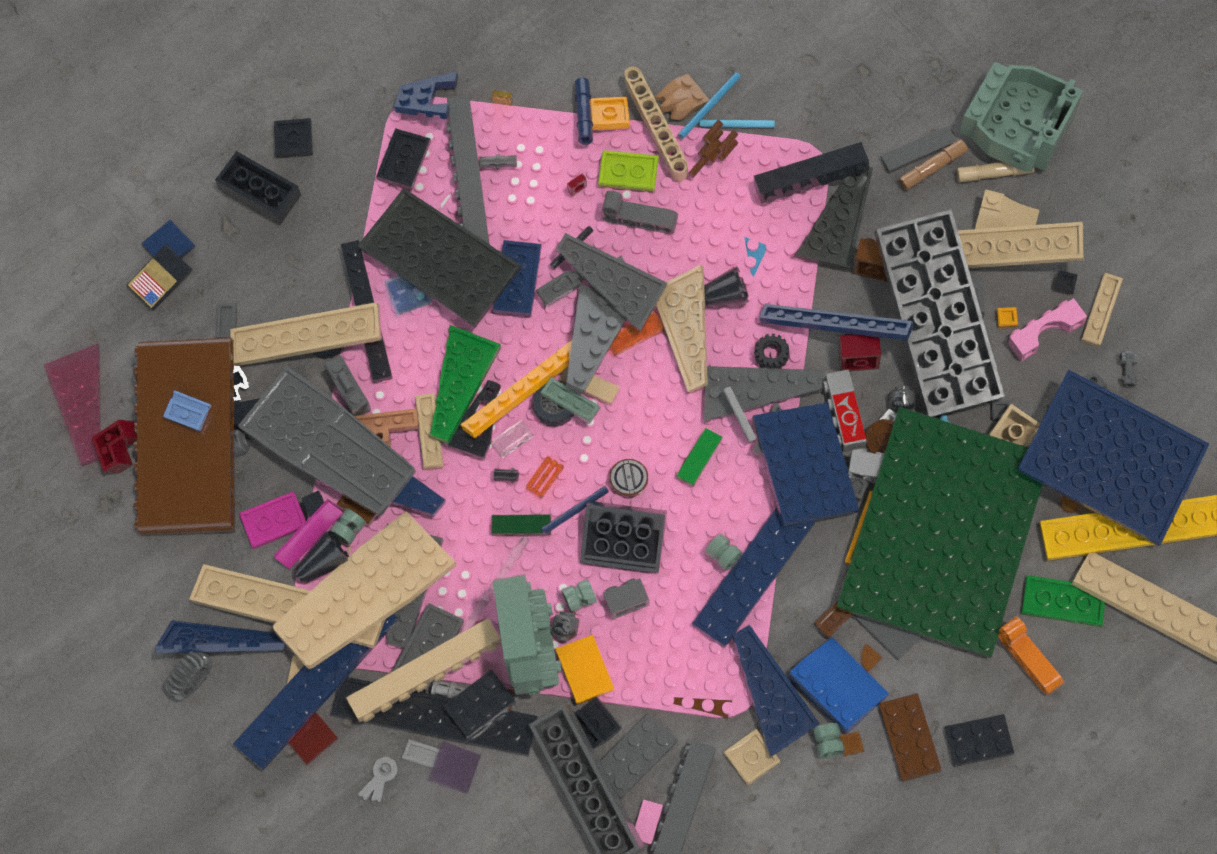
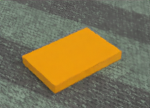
[555,634,615,705]

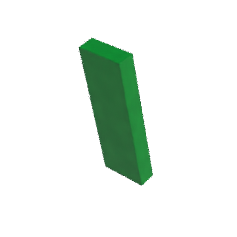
[676,428,723,487]

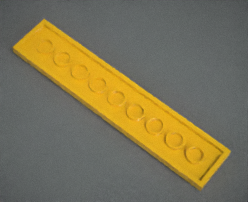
[1039,495,1217,561]

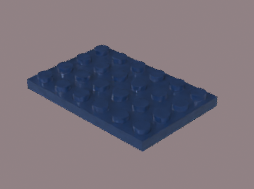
[752,402,859,526]

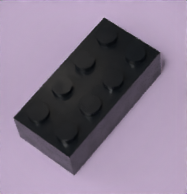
[215,151,301,224]

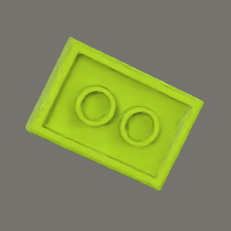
[598,150,659,192]

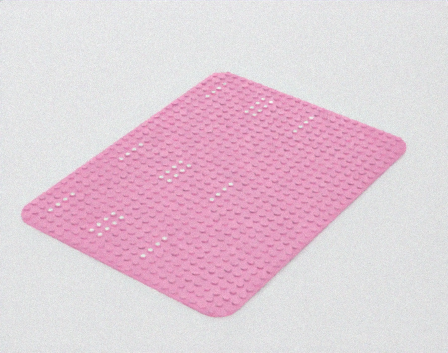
[294,97,828,718]

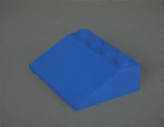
[789,637,889,735]

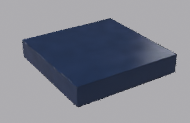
[141,220,195,258]

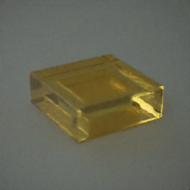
[492,90,513,106]

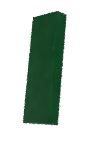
[491,514,551,536]

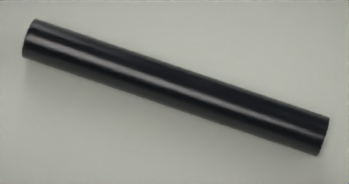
[549,226,593,270]

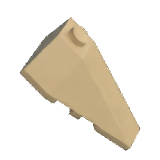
[989,404,1040,447]

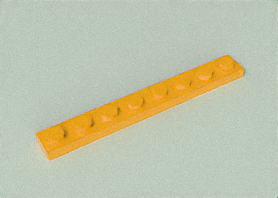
[461,340,572,438]

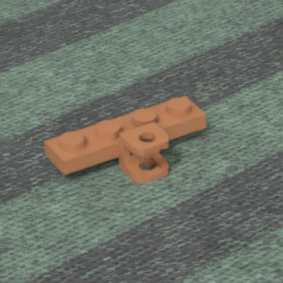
[354,408,419,447]

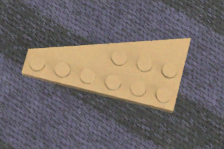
[657,265,708,393]

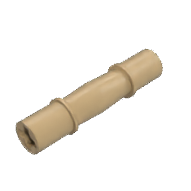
[957,162,1034,183]

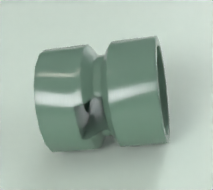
[329,508,366,546]
[705,534,743,571]
[561,579,597,613]
[813,723,845,759]

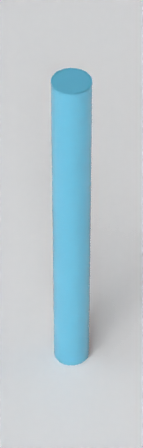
[700,120,775,128]

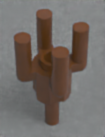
[688,120,738,178]

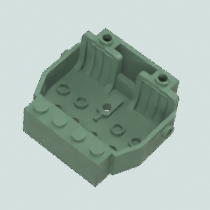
[959,62,1083,172]
[493,574,562,695]

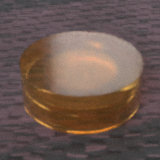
[1060,496,1080,513]

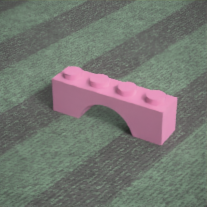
[1008,298,1087,362]

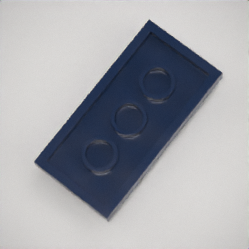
[493,240,542,317]

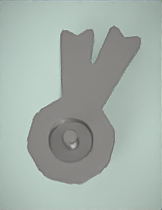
[358,757,398,803]

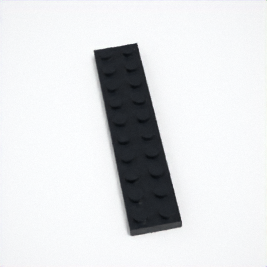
[331,677,538,757]

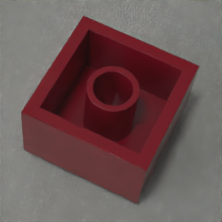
[838,333,881,372]

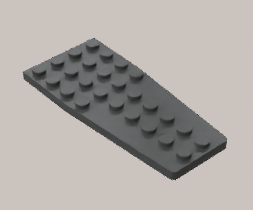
[238,366,416,516]

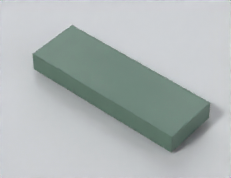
[541,377,600,424]

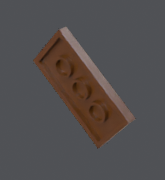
[878,693,942,782]

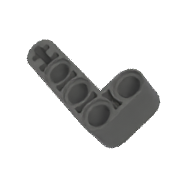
[602,191,679,234]

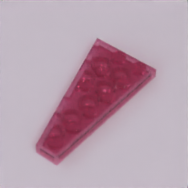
[44,343,101,466]

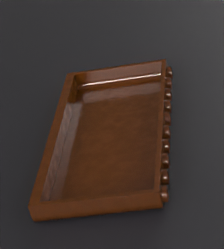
[134,337,235,536]

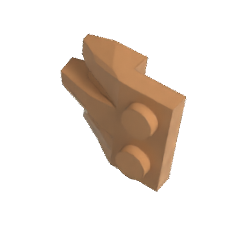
[654,74,709,120]

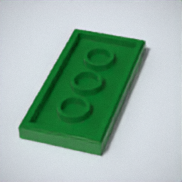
[1021,575,1105,627]

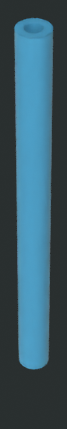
[678,72,741,139]

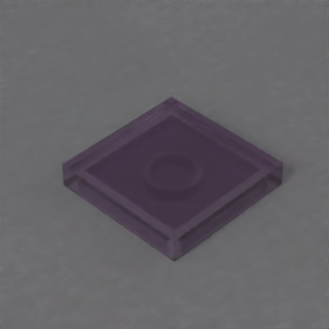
[429,741,481,794]

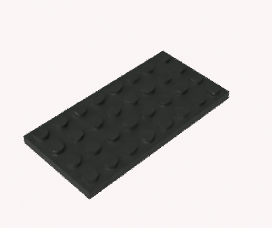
[357,188,522,327]

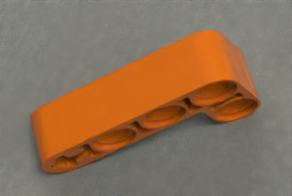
[998,616,1064,695]

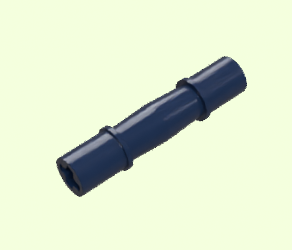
[575,78,593,145]

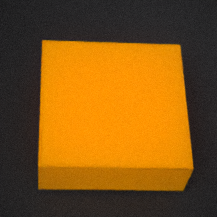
[996,307,1018,329]

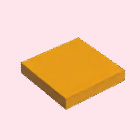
[590,97,630,130]

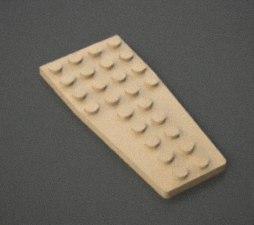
[273,511,457,669]

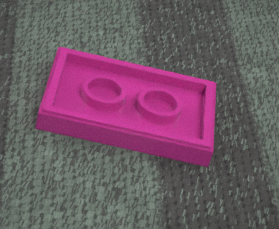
[239,491,306,549]

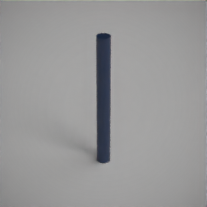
[541,486,609,535]

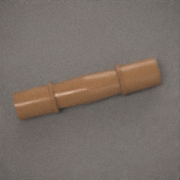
[898,139,968,191]

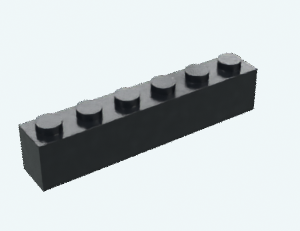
[753,142,869,204]

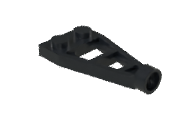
[447,380,501,460]

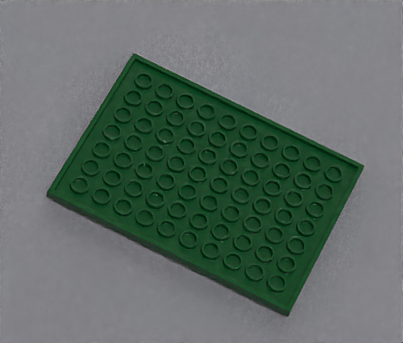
[836,407,1042,658]

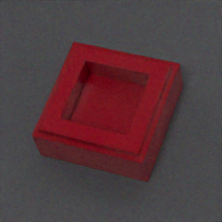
[567,173,587,196]

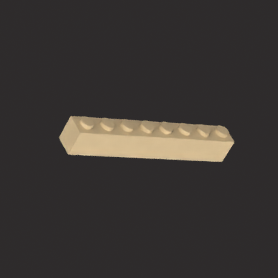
[346,618,501,722]

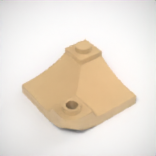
[975,190,1039,229]

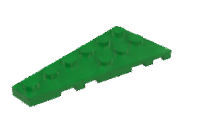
[430,325,502,444]

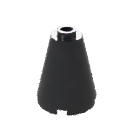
[704,266,750,307]
[295,530,349,583]

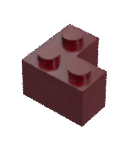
[92,419,137,473]

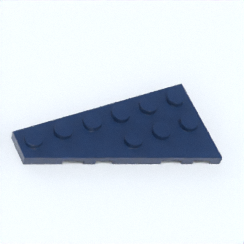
[156,620,286,653]

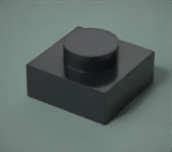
[1054,270,1078,294]

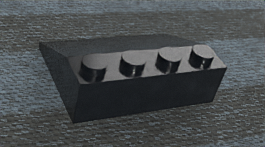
[580,501,667,573]

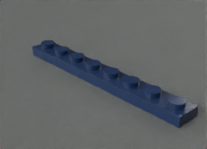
[759,304,913,341]

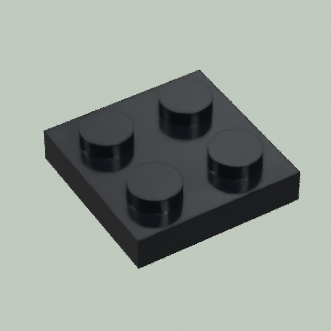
[274,118,313,158]

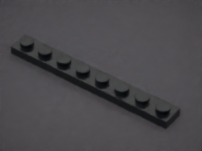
[341,240,393,383]

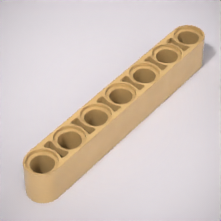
[624,66,688,181]

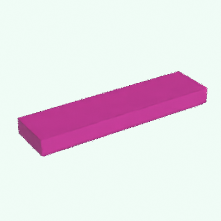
[274,499,343,569]

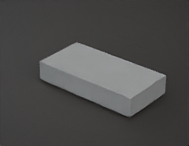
[402,739,447,772]

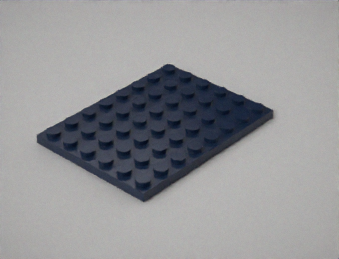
[1017,370,1209,546]

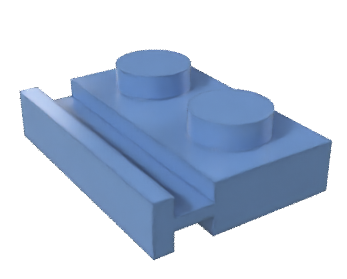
[163,390,212,432]

